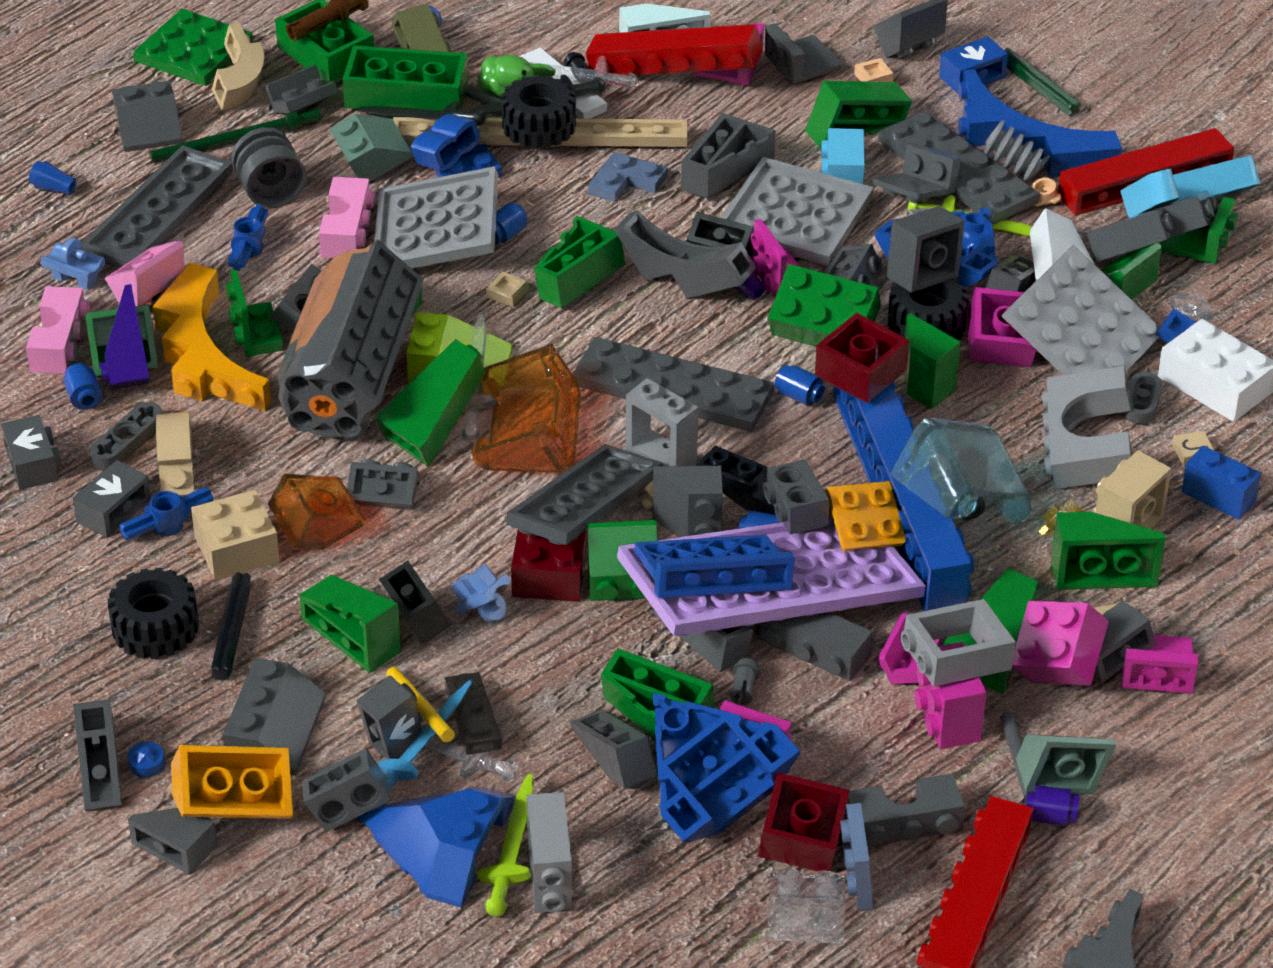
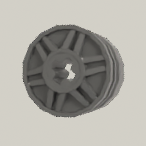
[231,127,307,208]

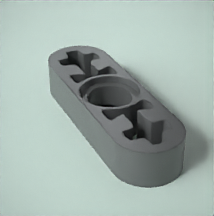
[90,402,162,471]

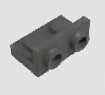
[266,65,339,113]
[825,244,883,286]
[346,459,420,510]

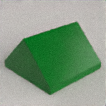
[1101,242,1162,300]

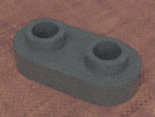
[1123,372,1163,424]

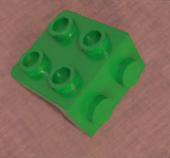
[1159,197,1238,264]

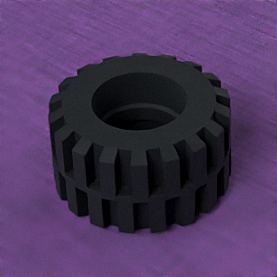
[502,75,576,149]
[887,278,969,340]
[108,568,199,659]

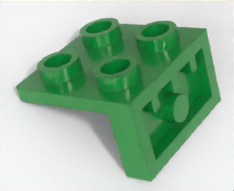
[226,269,284,357]

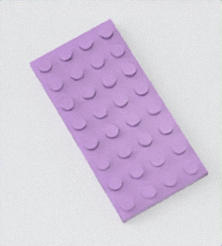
[617,516,926,636]

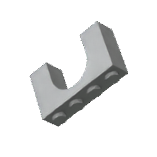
[1042,366,1133,489]

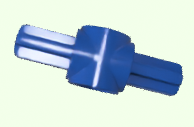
[227,204,269,271]
[119,487,214,540]

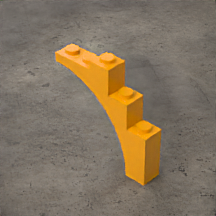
[153,262,271,411]

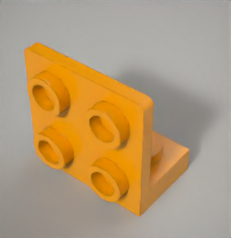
[824,481,906,552]

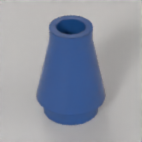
[29,161,76,195]

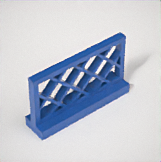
[634,534,795,598]

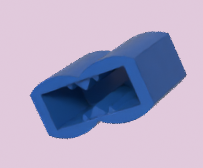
[411,114,481,171]

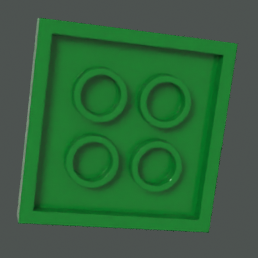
[133,8,253,86]

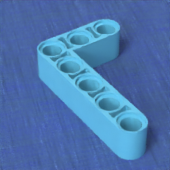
[1120,155,1261,218]

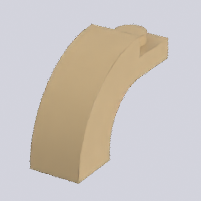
[212,23,264,110]
[156,412,195,497]

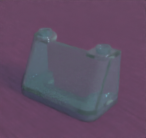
[890,418,1031,524]

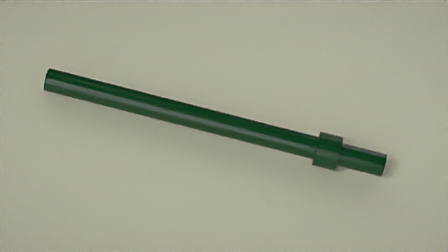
[149,109,322,163]

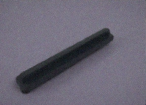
[211,572,252,680]

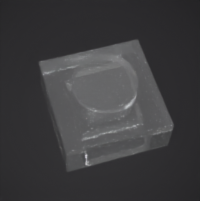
[1170,291,1212,322]

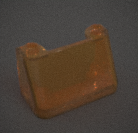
[471,344,581,473]

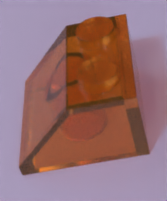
[268,474,367,550]

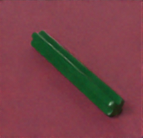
[1004,48,1081,116]

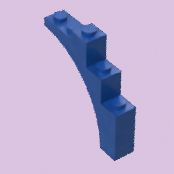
[958,69,1122,178]

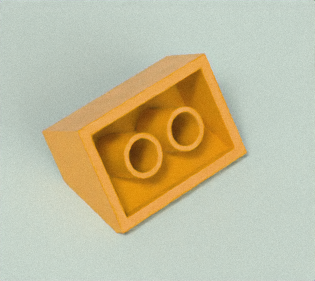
[171,745,293,819]

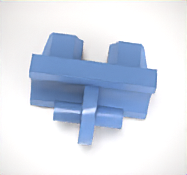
[40,238,106,290]
[450,564,512,622]

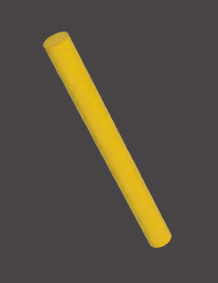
[386,667,455,743]

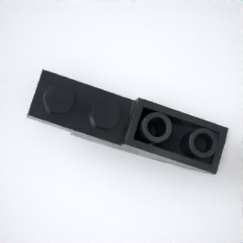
[696,445,776,515]

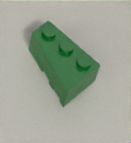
[805,81,912,149]
[534,216,626,309]
[299,574,401,673]

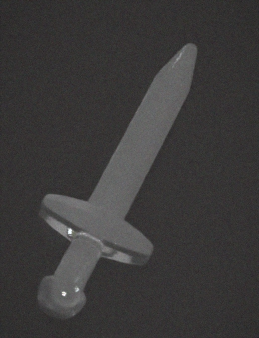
[529,56,638,97]
[461,314,496,443]
[424,737,519,782]

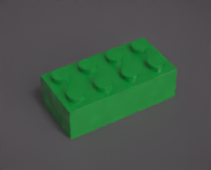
[342,45,468,110]

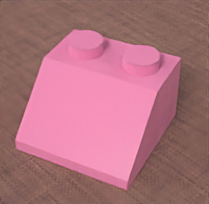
[105,240,184,306]

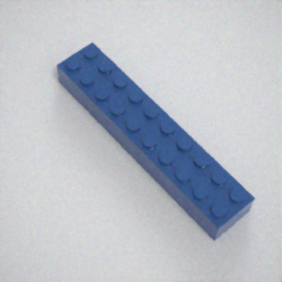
[833,381,975,611]

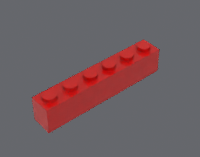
[585,24,763,77]
[1058,128,1234,216]
[917,796,1033,968]

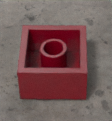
[815,312,909,403]
[511,529,587,602]
[757,772,850,874]

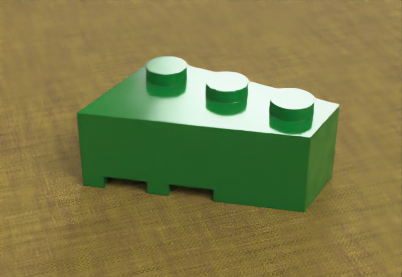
[601,648,715,740]

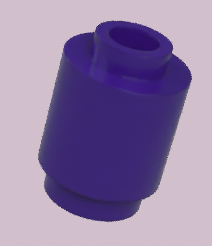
[1026,785,1079,826]

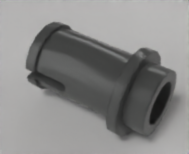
[730,658,760,705]

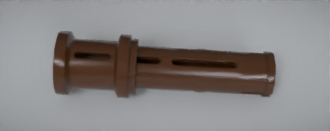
[286,0,369,42]

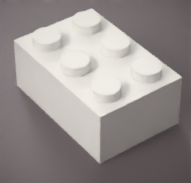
[1158,319,1273,422]

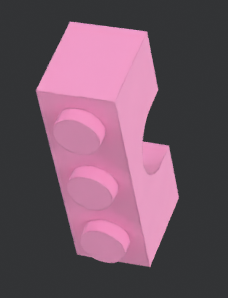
[319,177,375,258]
[26,286,90,374]

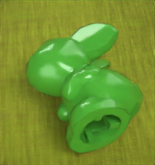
[478,55,556,99]

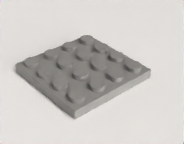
[721,157,874,266]
[374,166,498,269]
[1002,244,1160,375]

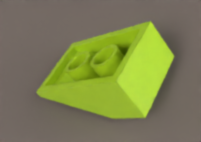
[406,312,512,390]

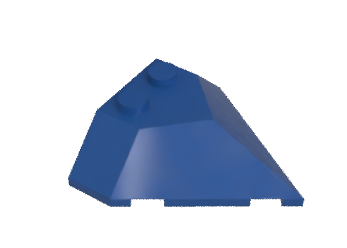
[875,207,998,287]
[653,693,800,844]
[356,787,516,908]

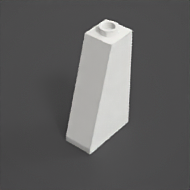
[1030,208,1093,281]

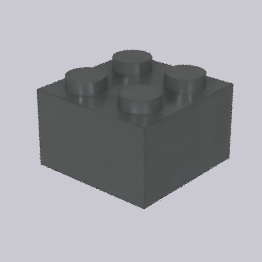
[887,206,965,293]

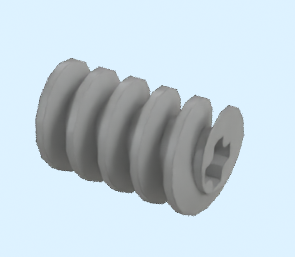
[984,120,1050,183]

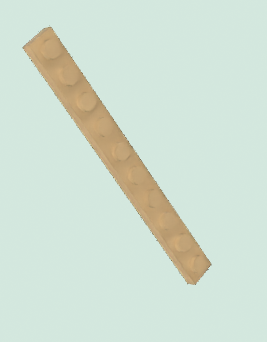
[393,117,687,148]

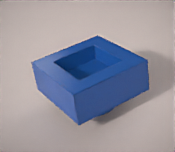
[1156,308,1196,343]

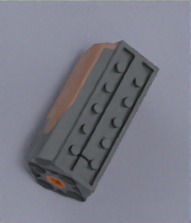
[278,239,424,437]

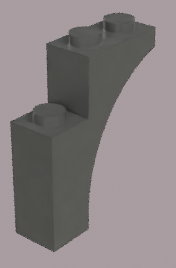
[1087,191,1218,262]
[614,211,756,299]

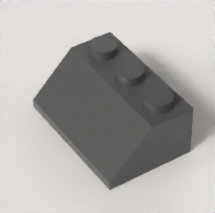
[223,658,326,776]

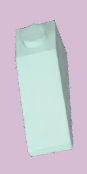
[619,4,710,33]

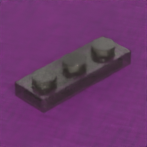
[445,672,502,755]

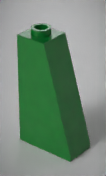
[375,339,485,466]
[944,568,1038,694]

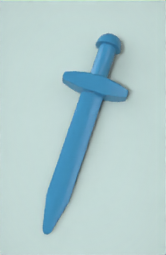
[378,680,472,791]

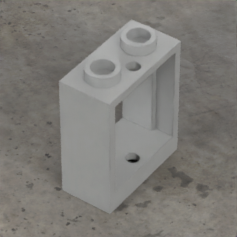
[626,378,698,466]
[901,599,1016,687]
[527,792,572,913]

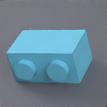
[821,128,864,184]

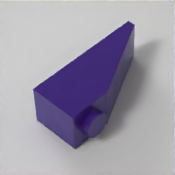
[99,284,149,390]

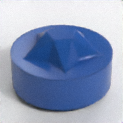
[127,742,165,777]

